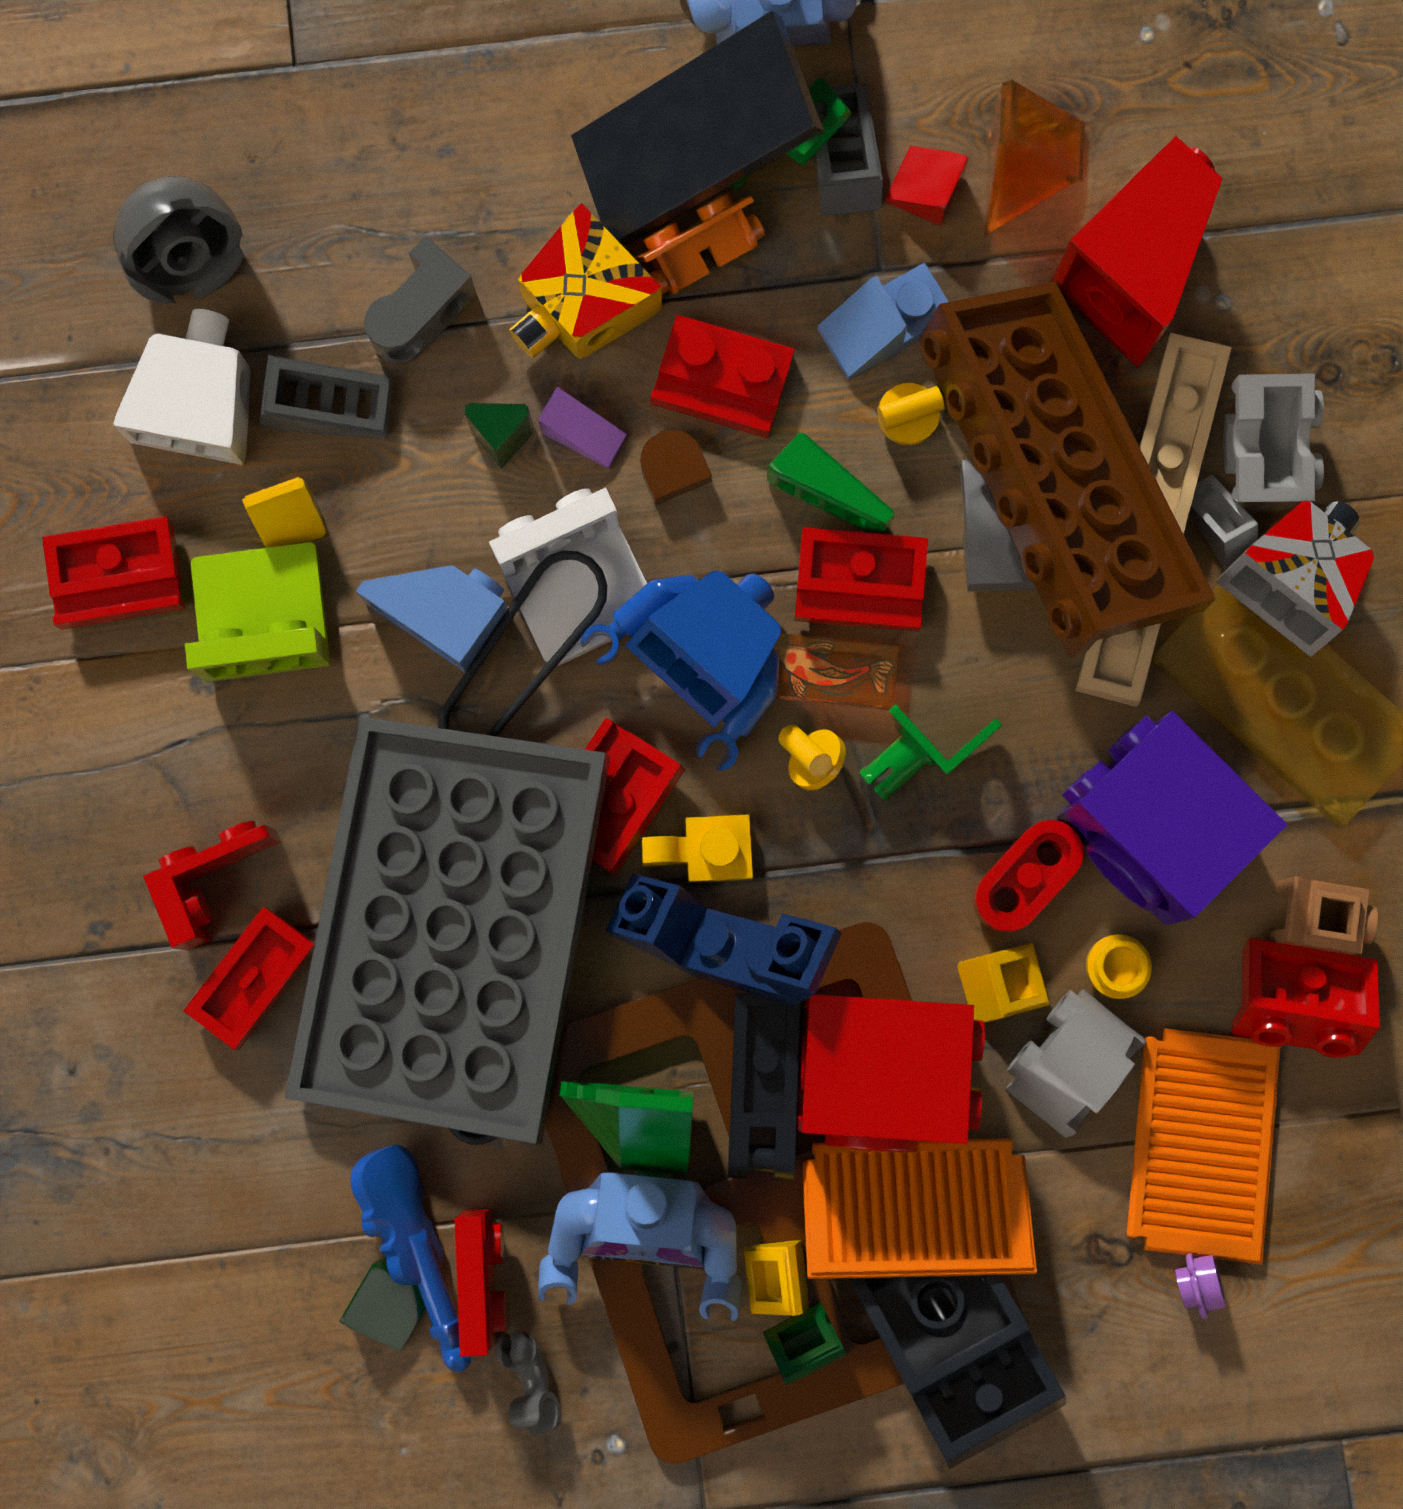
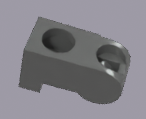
[364,236,477,364]

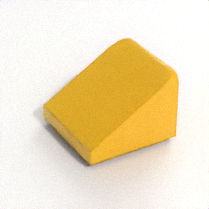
[242,477,327,548]
[958,943,1050,1022]

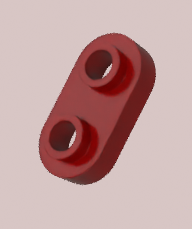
[973,820,1084,933]

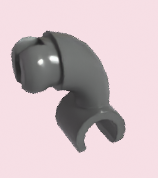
[495,1330,562,1434]

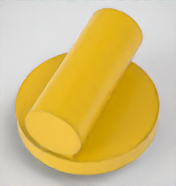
[877,383,945,445]
[778,724,846,790]

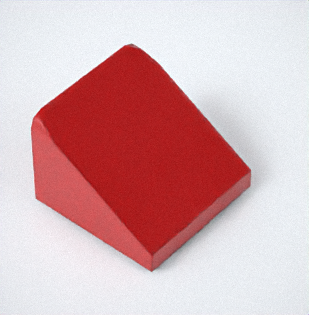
[885,146,969,226]

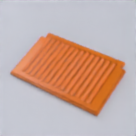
[1126,1028,1280,1265]
[802,1138,1037,1279]

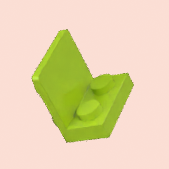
[185,542,331,682]

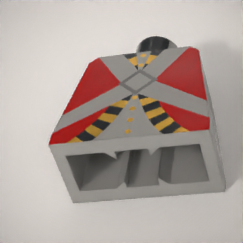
[1216,501,1375,657]

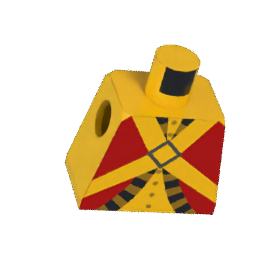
[509,203,662,359]

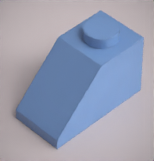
[356,565,508,673]

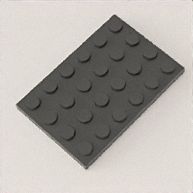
[285,716,610,1144]

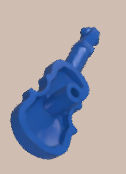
[350,1145,471,1372]

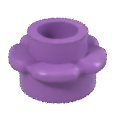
[1175,1253,1227,1319]

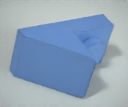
[817,262,949,381]

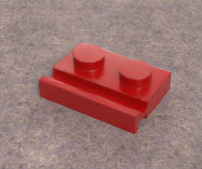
[650,314,795,439]
[42,516,185,630]
[794,527,928,632]
[584,718,685,876]
[454,1209,508,1357]

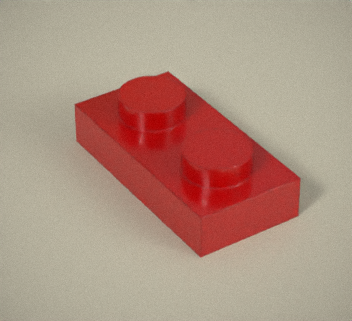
[183,907,315,1050]

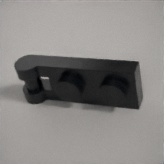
[728,993,801,1181]

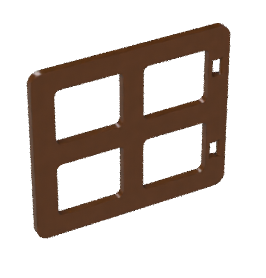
[545,922,1024,1464]

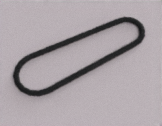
[438,550,608,737]

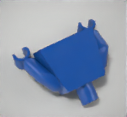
[581,570,781,771]

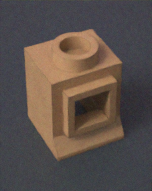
[1269,876,1378,955]

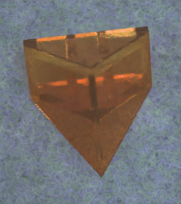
[985,79,1085,236]

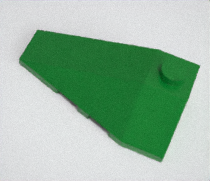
[560,1081,694,1179]

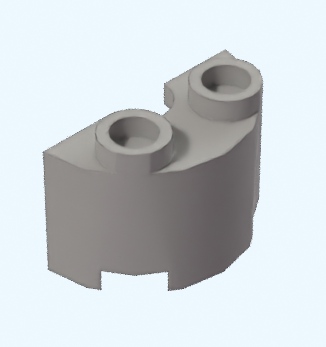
[1223,374,1324,502]
[1005,989,1146,1138]

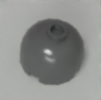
[112,176,244,304]

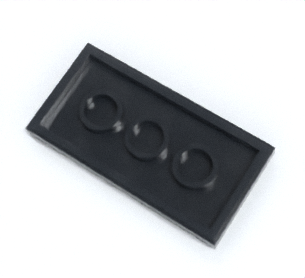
[571,11,824,247]

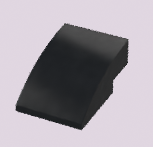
[849,1275,1066,1470]

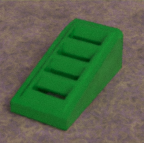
[767,432,895,534]

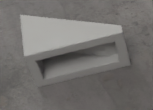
[1189,474,1258,570]

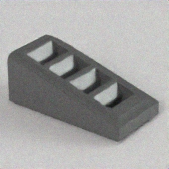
[813,82,883,216]
[258,355,393,439]

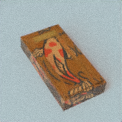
[773,633,899,711]

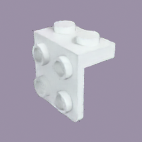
[489,487,647,666]

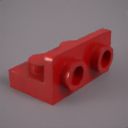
[1232,938,1380,1058]

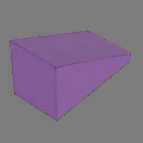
[538,387,627,469]

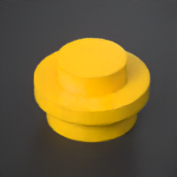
[1086,934,1152,999]

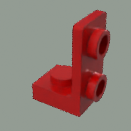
[143,821,281,951]

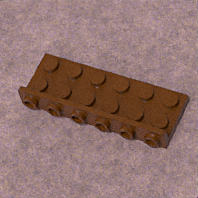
[920,281,1216,658]

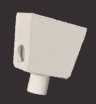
[113,309,251,465]

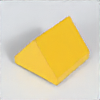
[744,1240,809,1316]

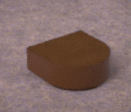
[640,430,712,505]

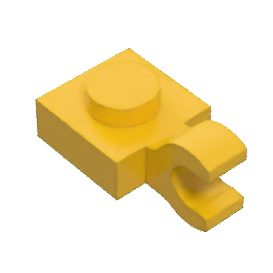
[641,815,753,883]

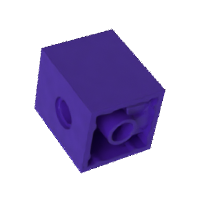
[1057,711,1288,926]

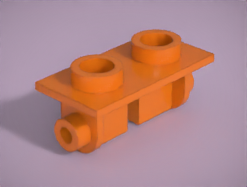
[634,192,765,295]

